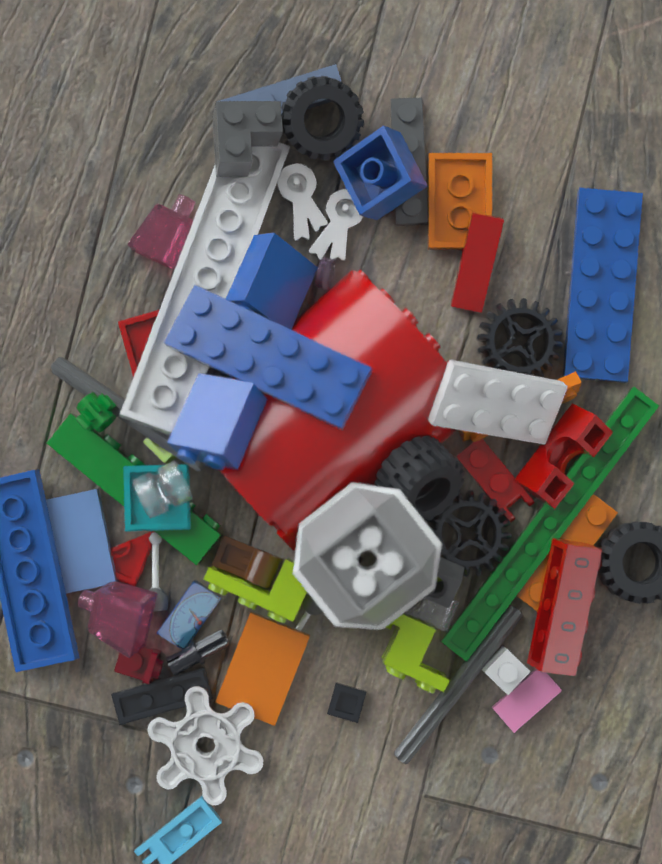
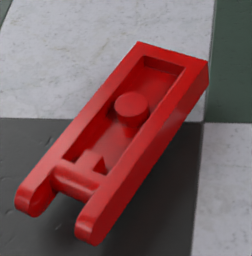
[455,439,535,523]

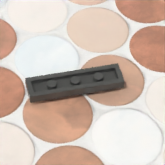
[390,97,428,226]

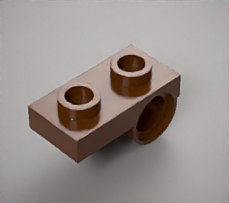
[212,535,283,589]

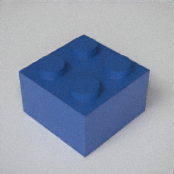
[333,125,428,220]

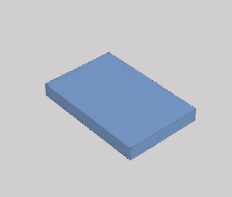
[46,489,118,594]

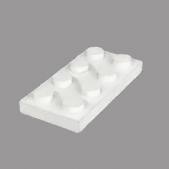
[428,360,568,444]

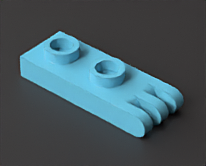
[134,795,222,864]

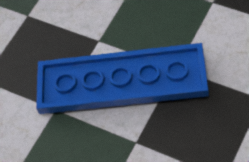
[563,188,643,383]
[164,285,373,430]
[0,469,80,672]

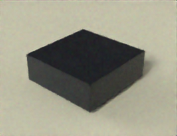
[327,682,367,723]

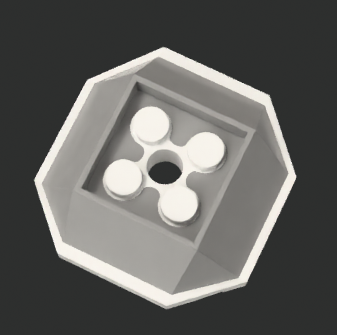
[293,482,442,630]

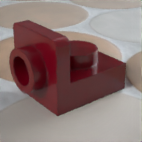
[114,640,164,685]

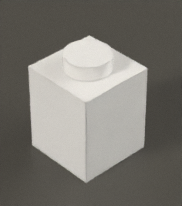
[482,645,531,695]

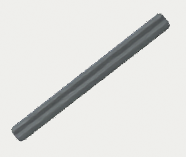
[51,357,206,471]
[394,605,523,764]

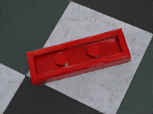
[450,212,504,313]

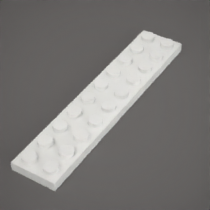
[119,142,290,435]

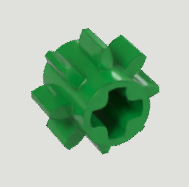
[75,392,117,433]

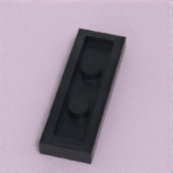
[111,667,213,725]

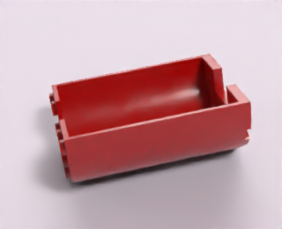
[219,270,457,551]

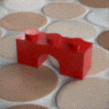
[514,403,613,509]

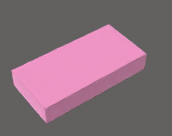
[492,669,562,733]

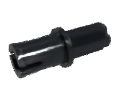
[166,630,230,676]

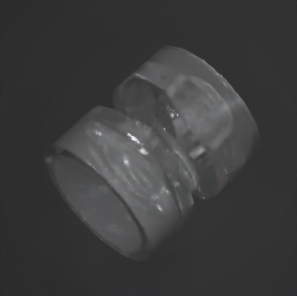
[133,461,193,519]

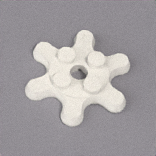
[148,686,264,805]

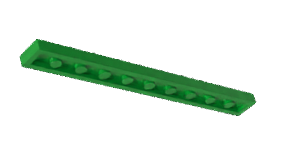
[440,387,660,662]

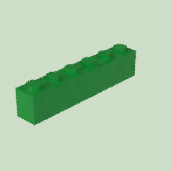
[46,413,223,565]

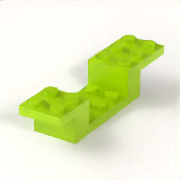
[203,557,449,694]

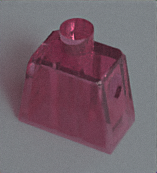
[128,194,196,271]
[78,581,158,658]

